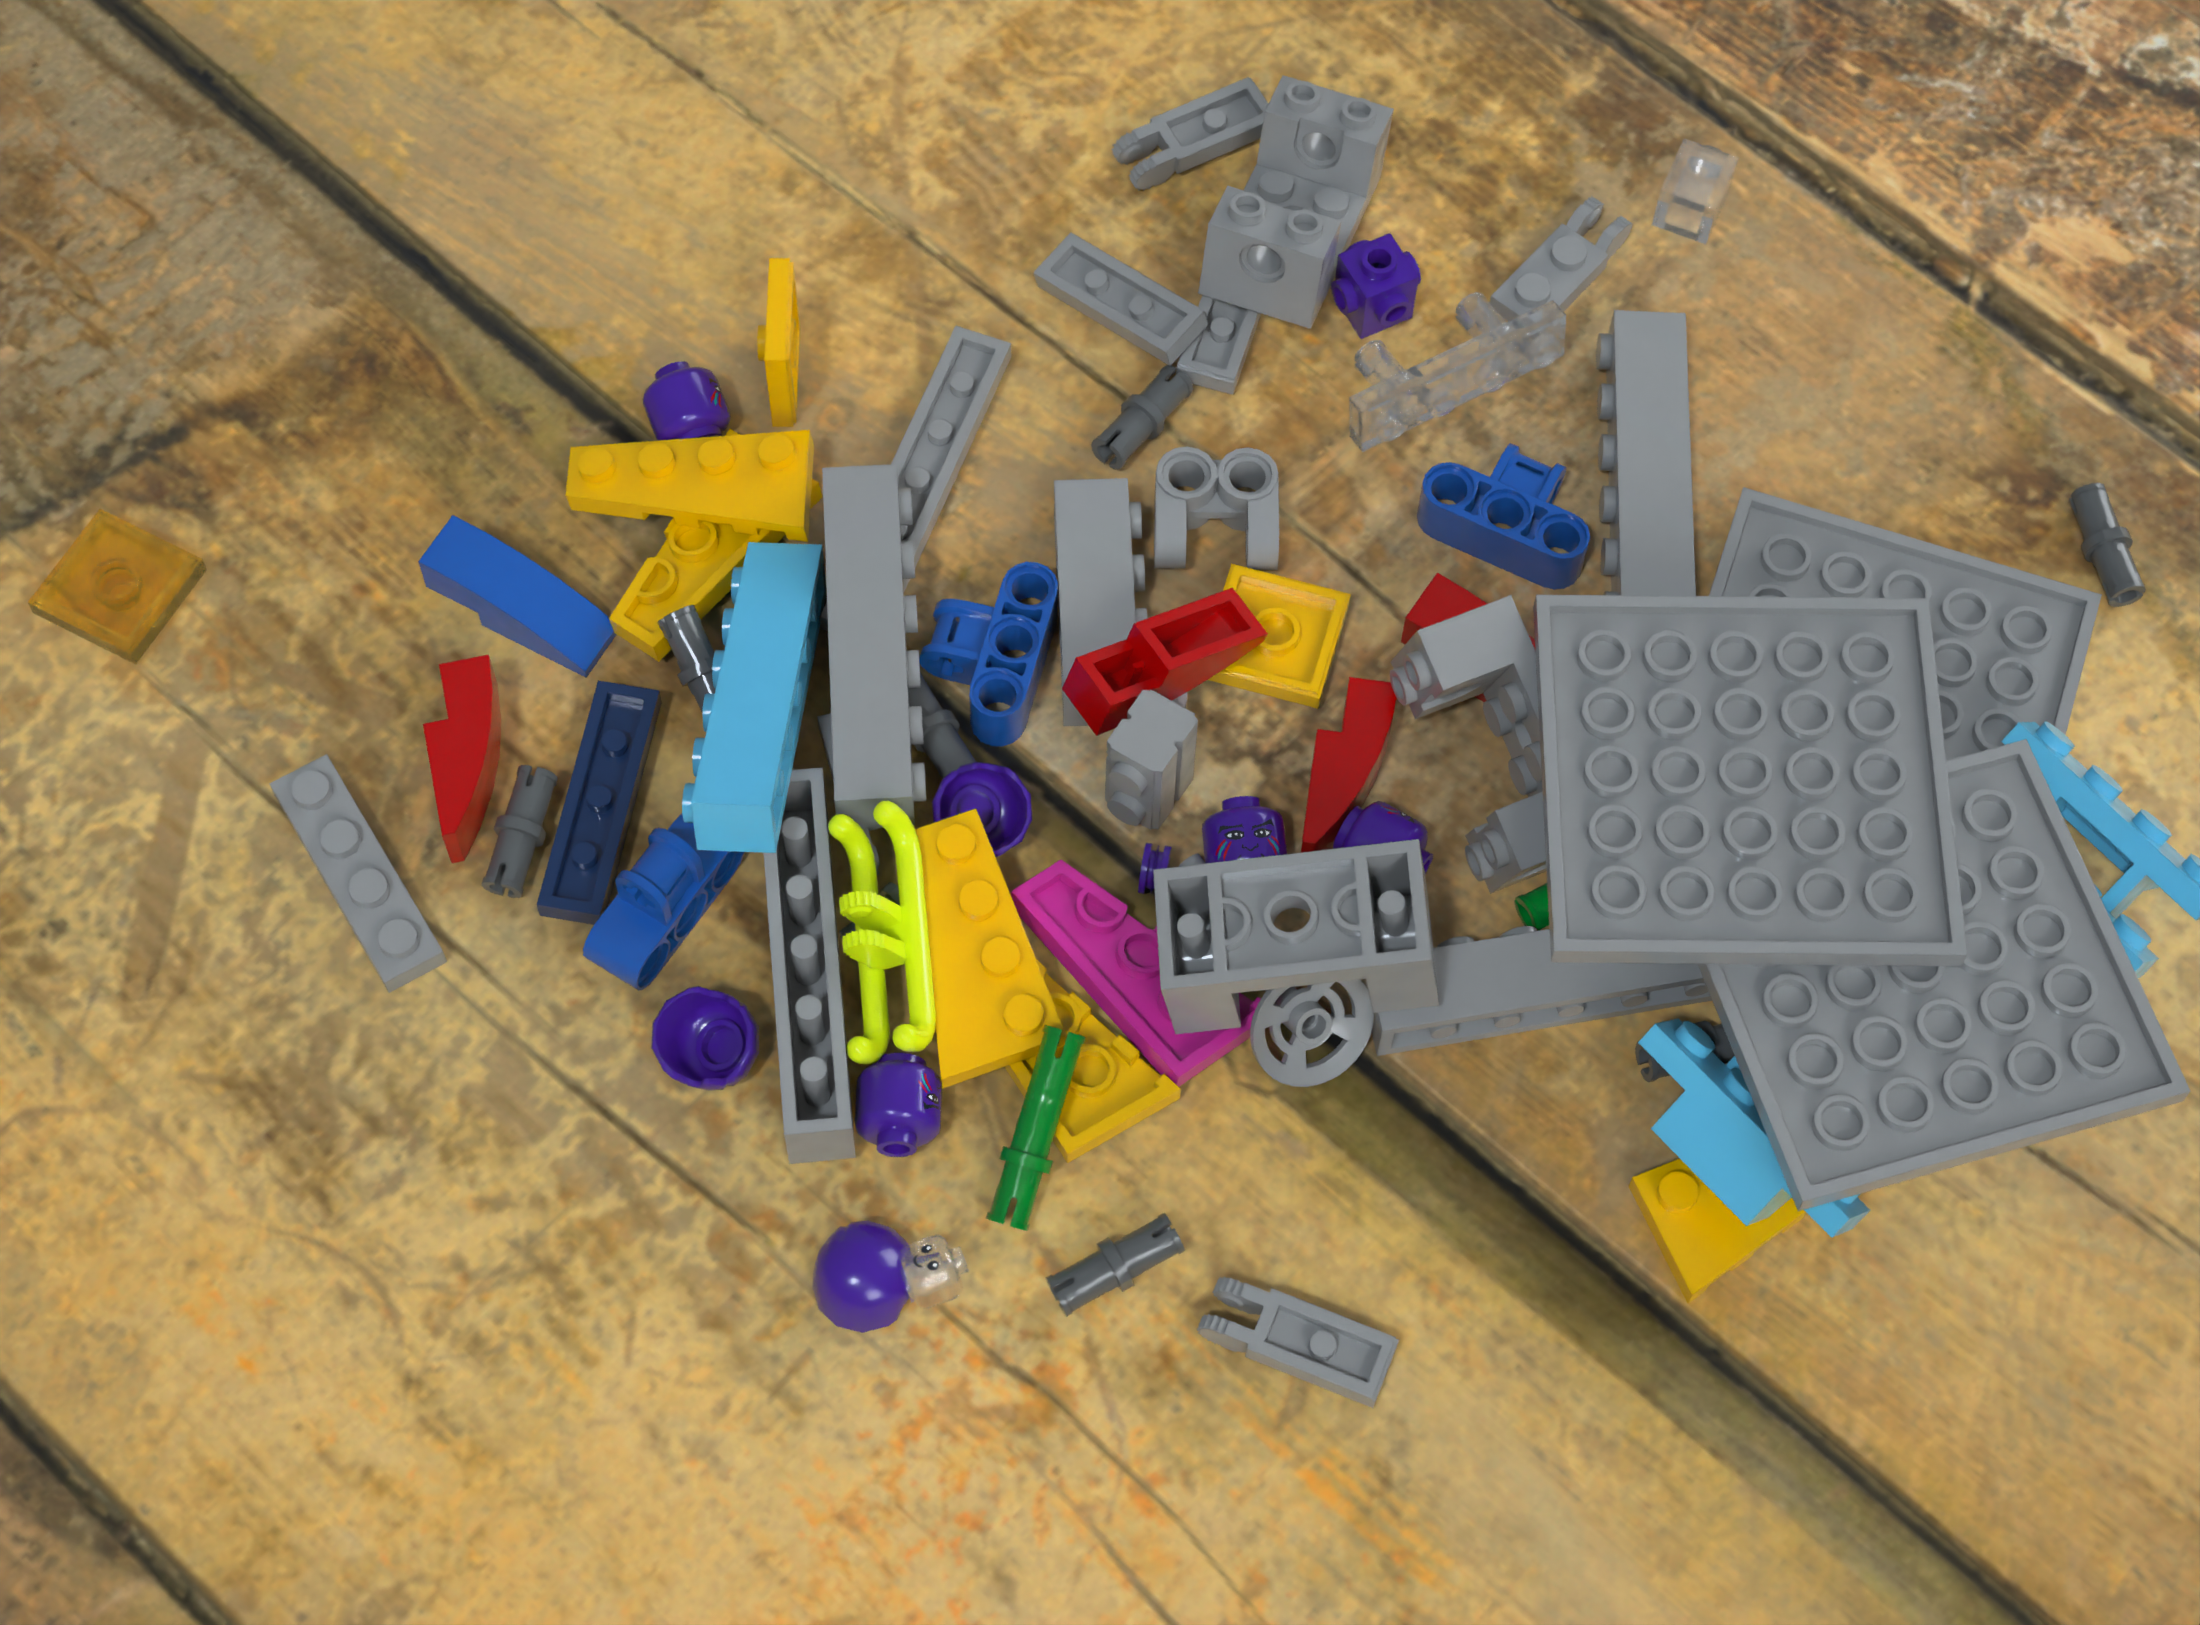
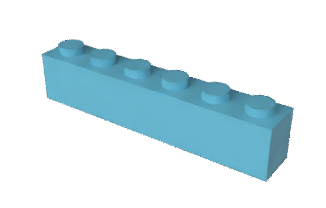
[682,542,827,853]

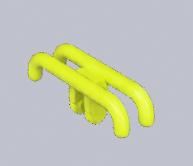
[828,801,936,1065]

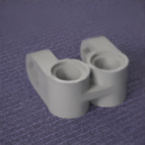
[1154,446,1279,570]

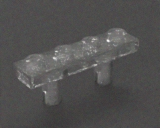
[1349,292,1566,452]

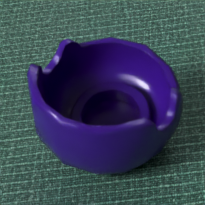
[932,762,1032,857]
[651,986,759,1091]
[812,1220,918,1333]

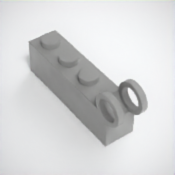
[1054,478,1187,726]

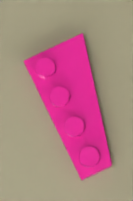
[1011,860,1261,1087]

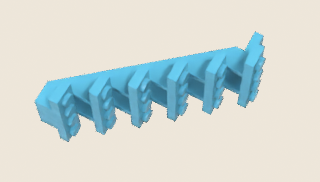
[1638,721,2200,1238]

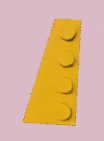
[609,428,823,662]
[565,430,814,542]
[915,808,1067,1089]
[1005,959,1181,1163]

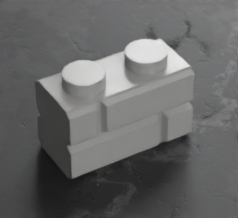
[1105,690,1198,830]

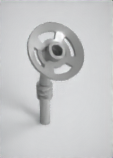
[1179,853,1374,1087]

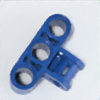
[1417,443,1590,590]
[919,562,1058,746]
[583,814,744,991]

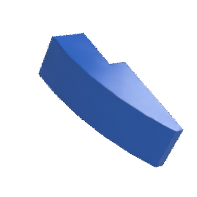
[418,515,617,678]

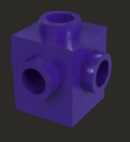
[1331,233,1421,339]

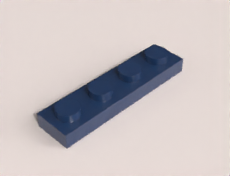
[537,680,662,925]

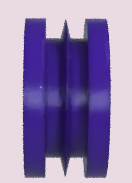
[1138,843,1172,894]

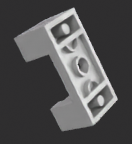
[1198,75,1394,329]
[1390,595,1546,894]
[1153,839,1439,1034]

